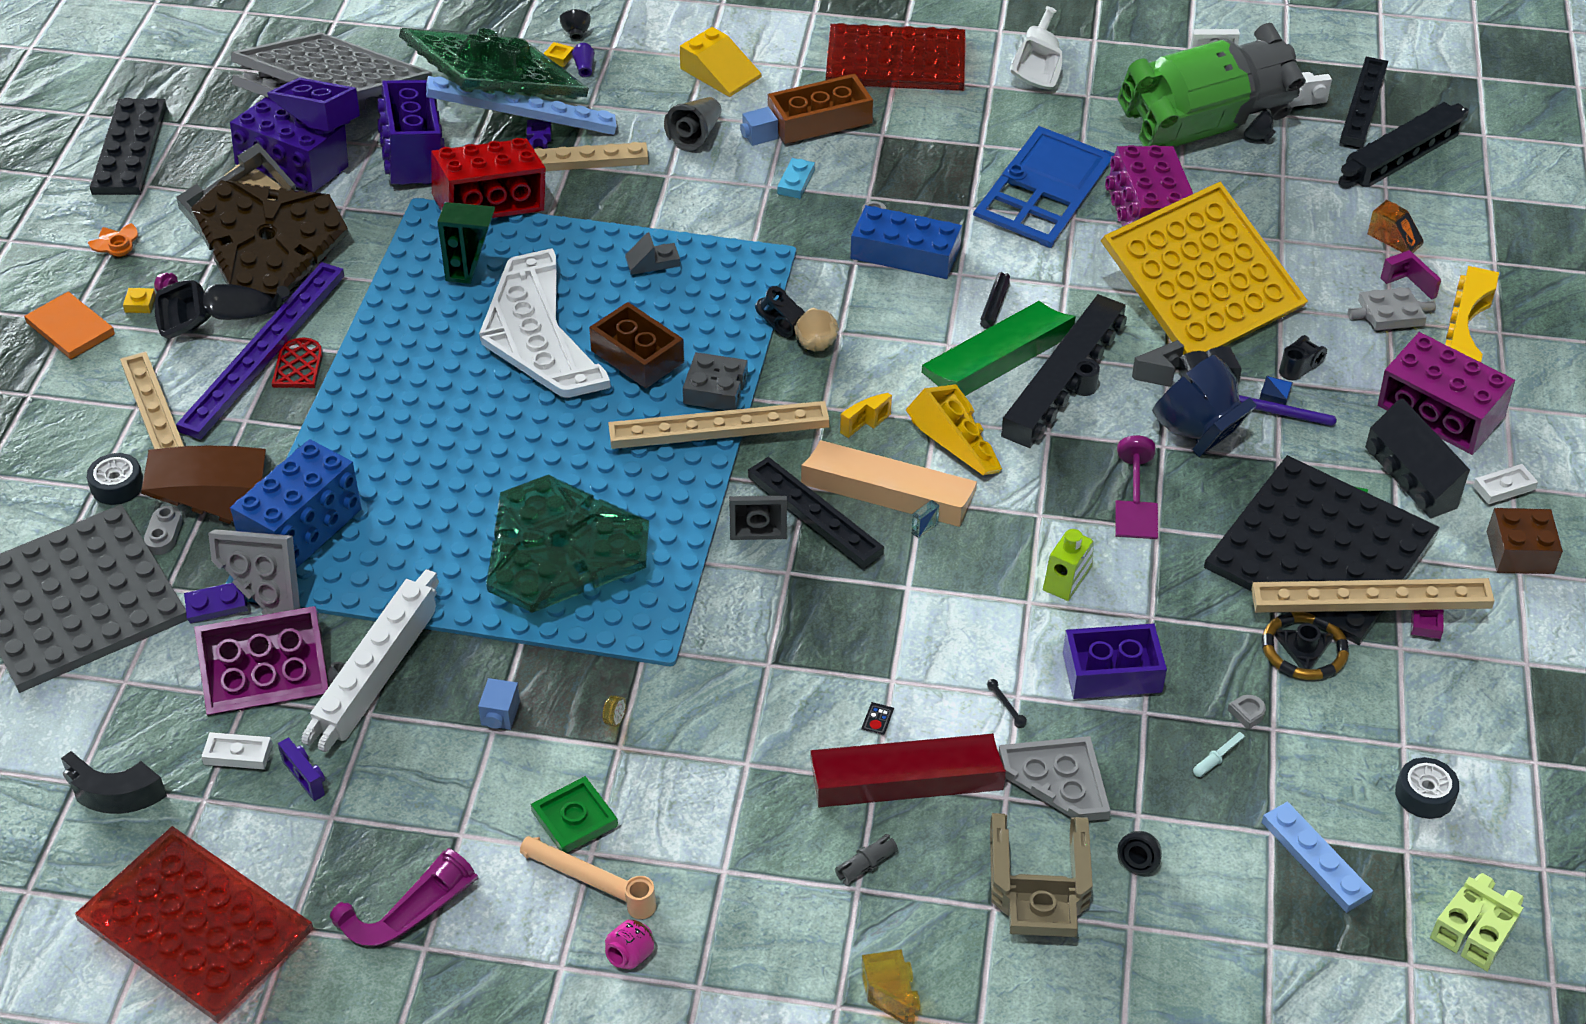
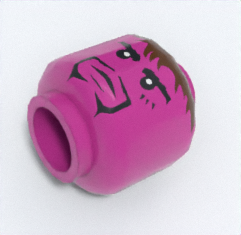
[605,919,654,970]

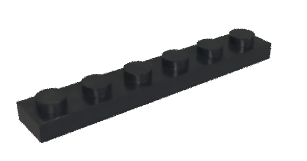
[1339,56,1388,148]
[748,456,884,569]

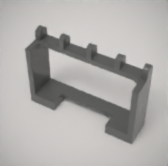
[176,143,296,234]

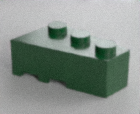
[437,202,495,284]

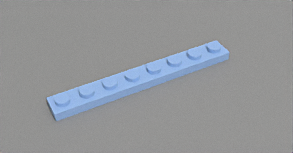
[426,76,617,135]

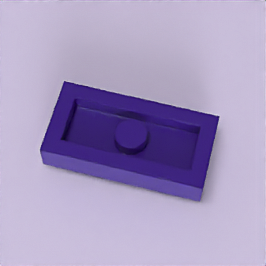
[184,583,248,624]
[278,737,325,801]

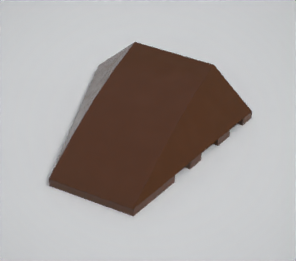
[141,445,266,524]

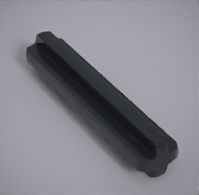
[980,272,1010,328]

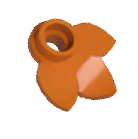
[88,223,138,257]

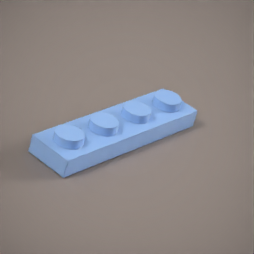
[1261,801,1373,913]

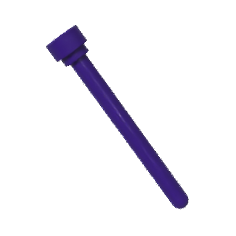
[1239,395,1337,426]

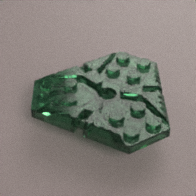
[486,474,650,613]

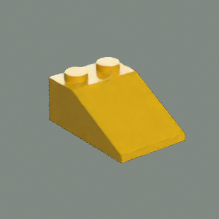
[680,27,762,97]

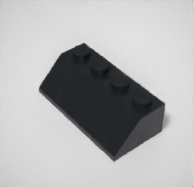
[1365,398,1470,519]

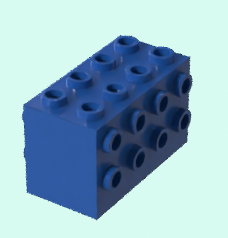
[230,439,362,568]

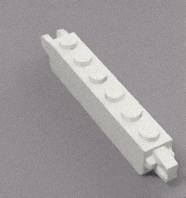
[301,569,439,752]

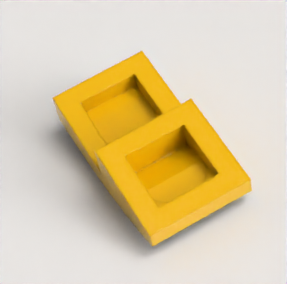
[840,393,892,438]

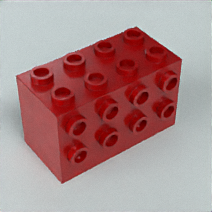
[431,138,546,218]

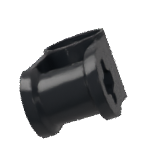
[755,286,805,338]
[1279,335,1327,380]

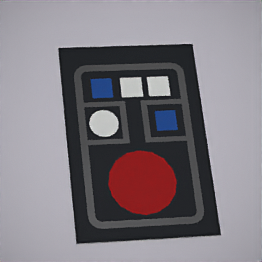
[861,702,894,735]

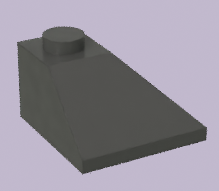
[729,496,787,540]

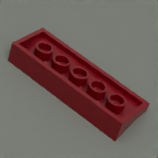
[810,733,1006,808]

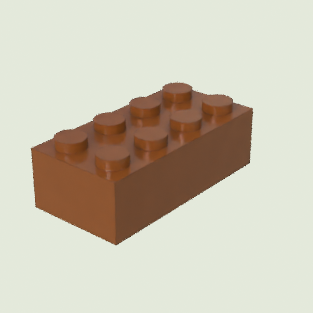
[768,74,873,144]

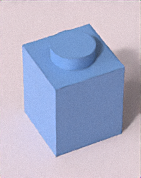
[740,107,778,146]
[478,678,520,730]

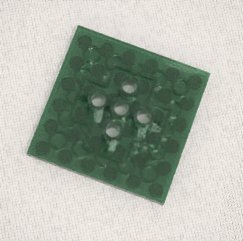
[399,28,589,99]

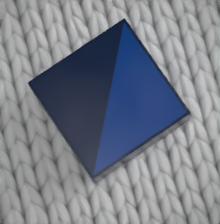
[1259,376,1293,405]

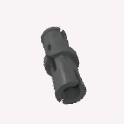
[835,834,898,885]

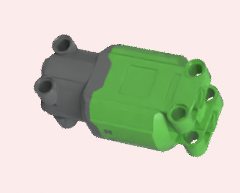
[1117,23,1306,147]

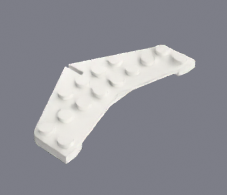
[479,248,610,398]

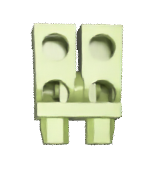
[1430,873,1524,972]

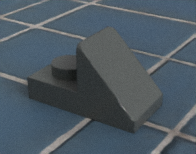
[625,232,680,275]
[1132,340,1184,387]

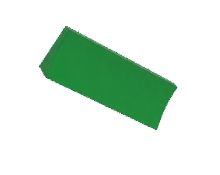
[921,301,1076,396]

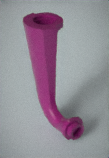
[330,848,478,947]

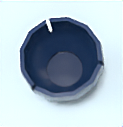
[1152,355,1257,457]

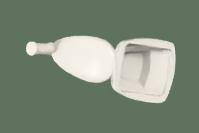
[1010,6,1062,90]

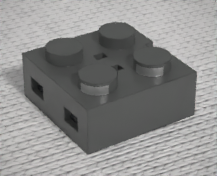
[683,352,748,410]

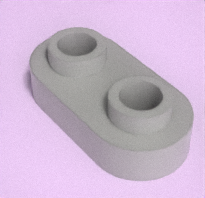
[144,506,183,555]

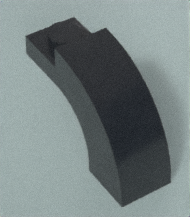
[61,751,167,814]

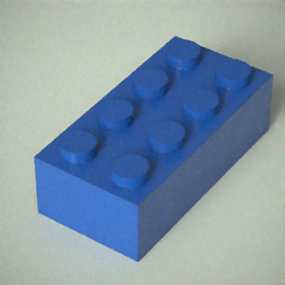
[851,205,962,279]

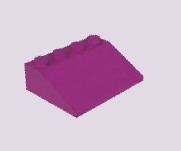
[194,606,329,716]

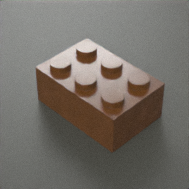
[589,302,684,388]

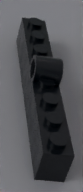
[1001,294,1127,448]

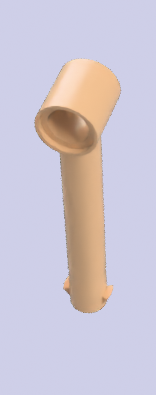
[520,836,656,919]

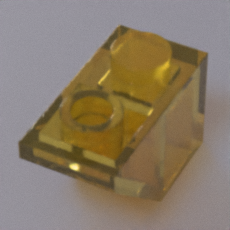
[861,949,920,1024]

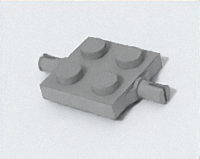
[1348,287,1436,330]

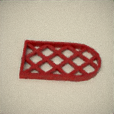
[271,337,322,388]

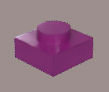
[1411,609,1444,639]

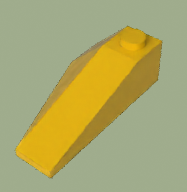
[906,384,1002,475]

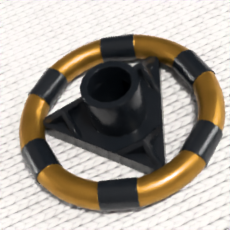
[1262,612,1349,680]

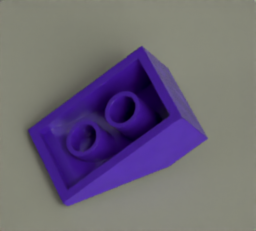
[267,77,360,133]

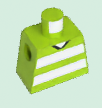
[1043,529,1094,601]

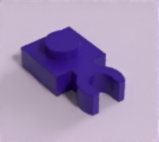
[527,120,552,149]

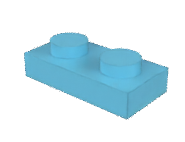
[777,158,815,199]

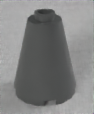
[664,97,722,151]

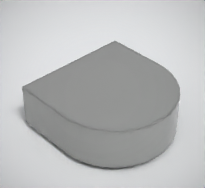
[1228,695,1266,730]

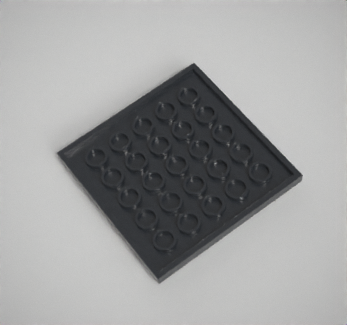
[1204,455,1440,646]

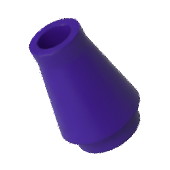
[572,43,595,77]

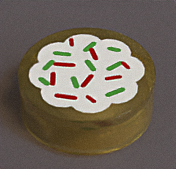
[602,695,626,727]

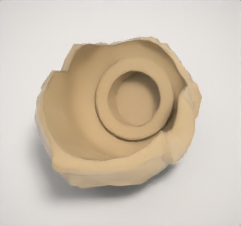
[794,308,839,352]

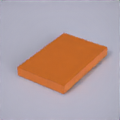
[24,291,115,359]

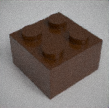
[1486,508,1563,574]

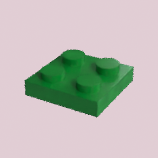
[531,776,618,853]

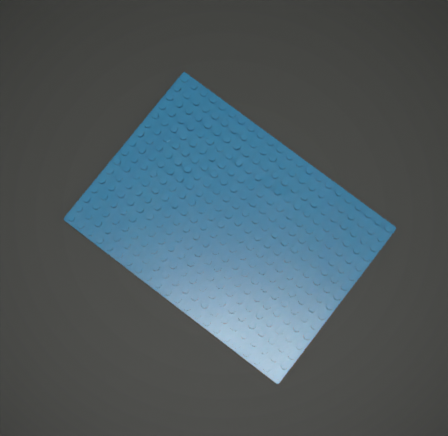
[226,198,796,666]

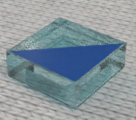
[911,500,939,539]

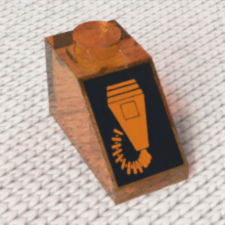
[1367,200,1424,253]

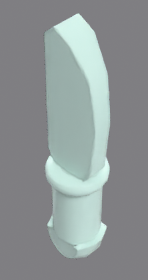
[1193,732,1245,778]

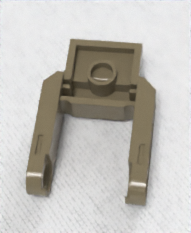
[990,813,1093,937]

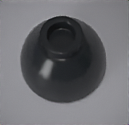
[559,9,591,39]
[1244,110,1276,142]
[1117,831,1162,875]

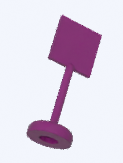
[1115,435,1158,539]

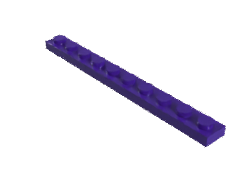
[176,262,345,440]

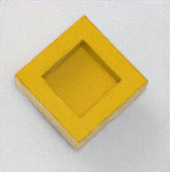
[543,42,574,67]
[123,288,156,313]

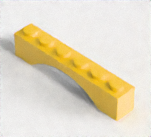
[1445,266,1499,362]

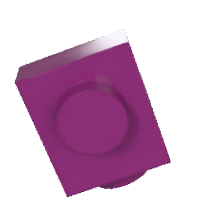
[1380,250,1441,299]

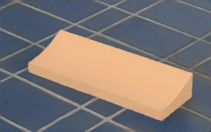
[801,440,977,527]

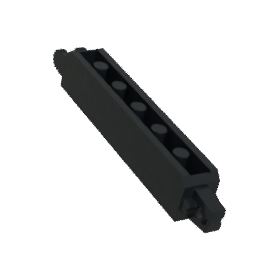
[1338,102,1469,188]

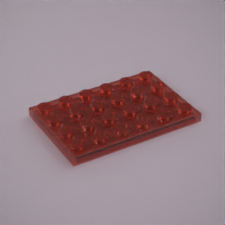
[826,23,965,91]
[75,826,314,1023]

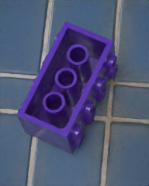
[378,80,445,185]
[230,97,348,192]

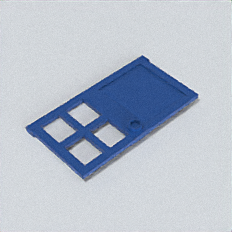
[973,126,1115,248]

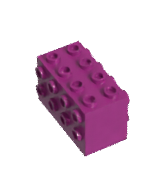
[1105,145,1193,226]
[1377,332,1515,455]

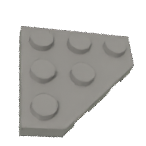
[208,529,300,615]
[998,736,1111,821]

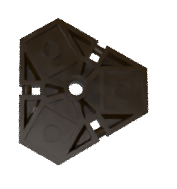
[191,180,348,299]

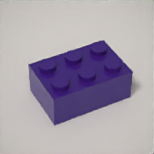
[1063,623,1167,699]

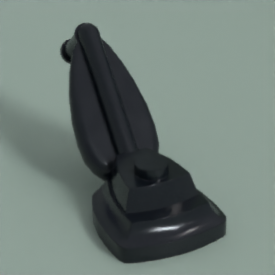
[155,280,290,339]

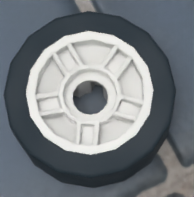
[86,453,144,505]
[1395,757,1459,819]

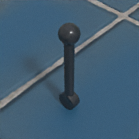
[987,679,1027,728]

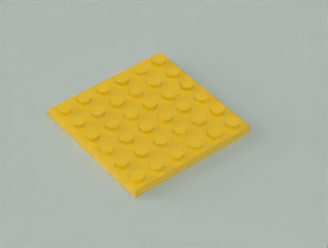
[1101,181,1308,355]

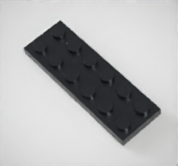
[90,98,167,195]

